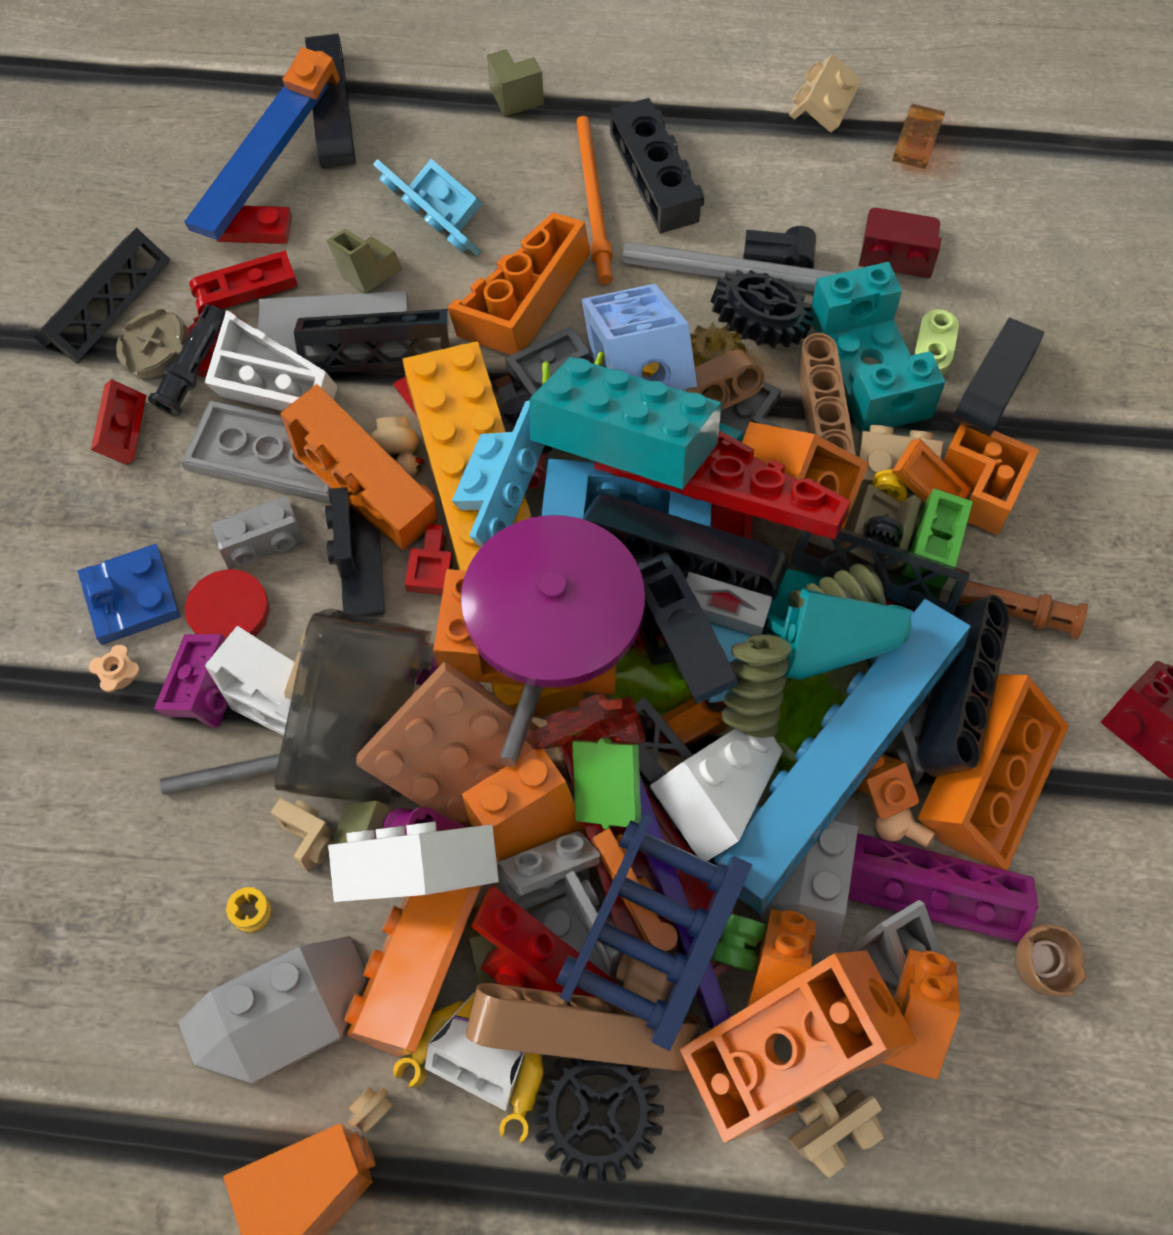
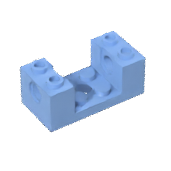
[582,284,697,391]

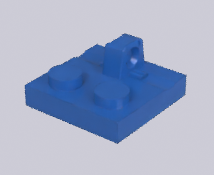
[77,544,181,645]

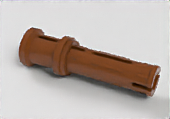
[958,580,1088,640]

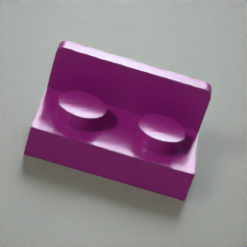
[154,634,228,728]

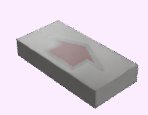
[686,572,772,636]

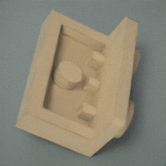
[789,53,862,133]
[858,425,943,481]

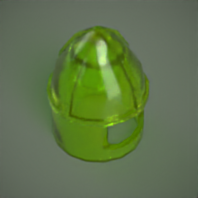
[612,645,693,713]

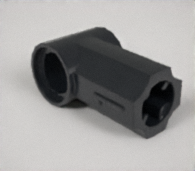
[743,226,817,269]

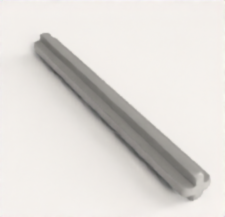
[622,242,838,292]

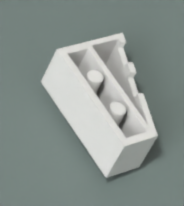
[204,310,338,411]
[205,626,362,761]
[650,728,783,861]
[328,822,499,902]

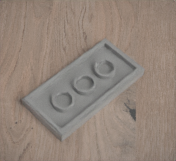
[258,291,409,363]
[181,400,332,503]

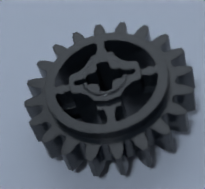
[710,270,814,348]

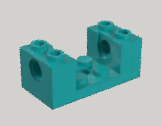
[810,262,946,433]

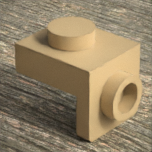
[270,798,333,872]

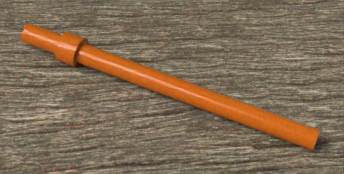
[576,116,613,285]

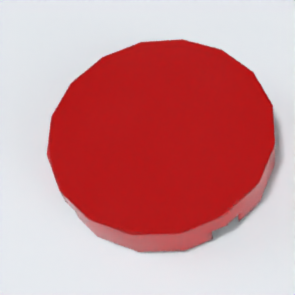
[185,569,270,638]

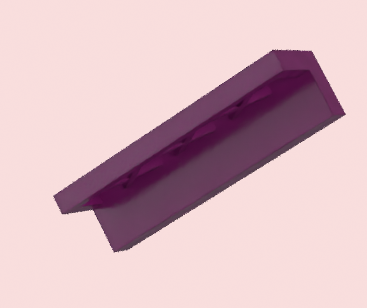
[848,833,1039,943]

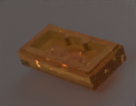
[892,103,945,170]

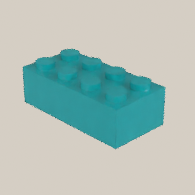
[530,357,721,490]

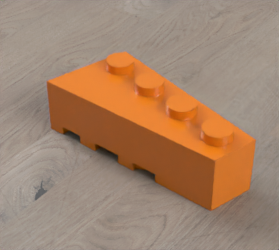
[447,212,590,355]
[280,383,438,551]

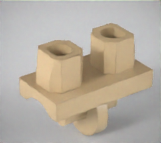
[787,1085,884,1177]

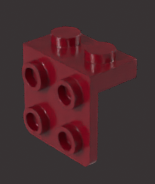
[858,207,942,279]
[1100,661,1173,780]

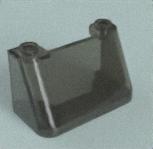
[274,608,435,805]

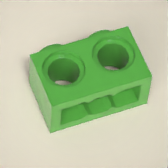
[902,488,973,588]

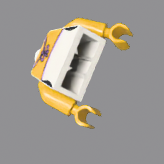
[393,992,544,1143]

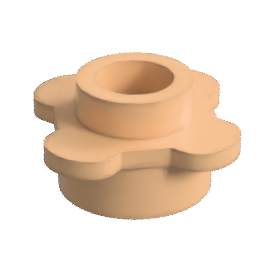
[89,645,140,692]

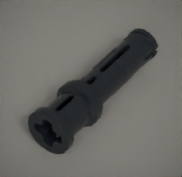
[148,304,226,416]

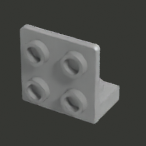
[530,871,622,978]

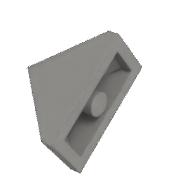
[845,900,942,991]

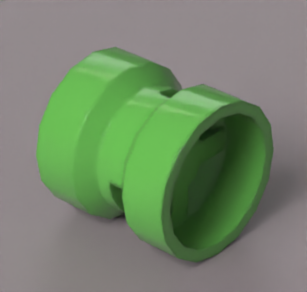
[711,914,767,972]

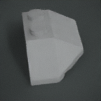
[751,797,858,967]
[178,936,370,1085]

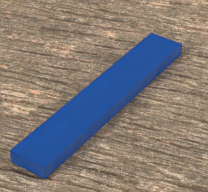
[184,83,328,241]

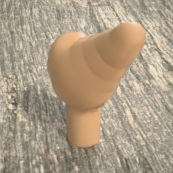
[875,808,936,848]

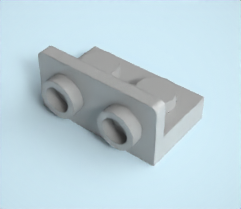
[211,495,305,569]

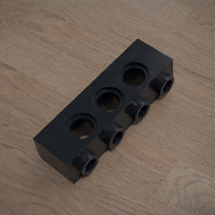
[610,98,704,234]

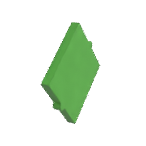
[572,737,641,829]

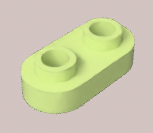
[914,309,959,376]

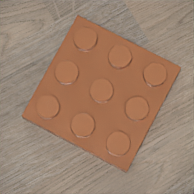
[356,661,550,827]

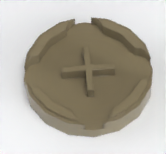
[116,308,190,379]

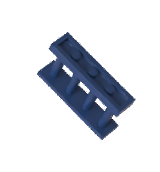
[555,813,752,1051]

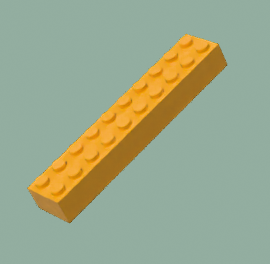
[402,341,584,717]

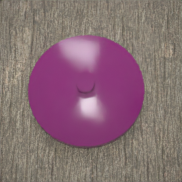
[461,515,645,687]

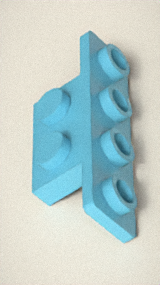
[373,159,483,257]
[452,400,545,548]

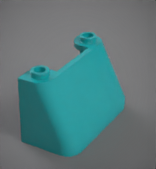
[752,569,912,680]

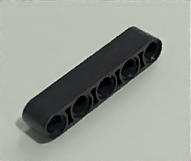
[305,33,356,168]
[952,317,1045,437]
[583,495,788,601]
[918,594,1009,777]

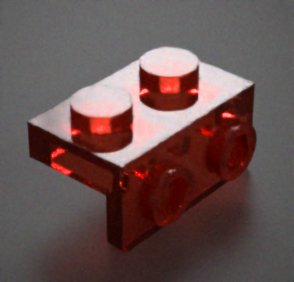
[530,694,646,767]

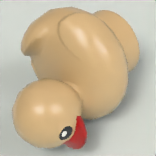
[371,416,425,478]

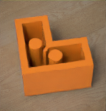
[943,424,1039,536]

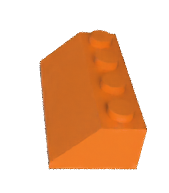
[917,674,1069,871]
[344,885,481,1057]

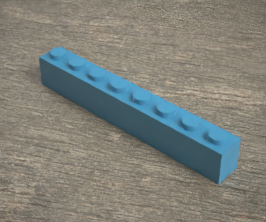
[714,599,971,914]

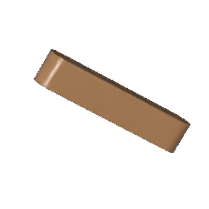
[798,333,856,456]
[686,350,765,411]
[466,983,702,1071]

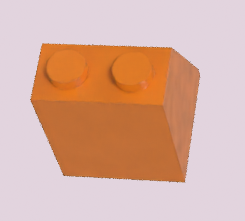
[742,422,869,529]
[462,745,588,869]
[223,1123,376,1235]

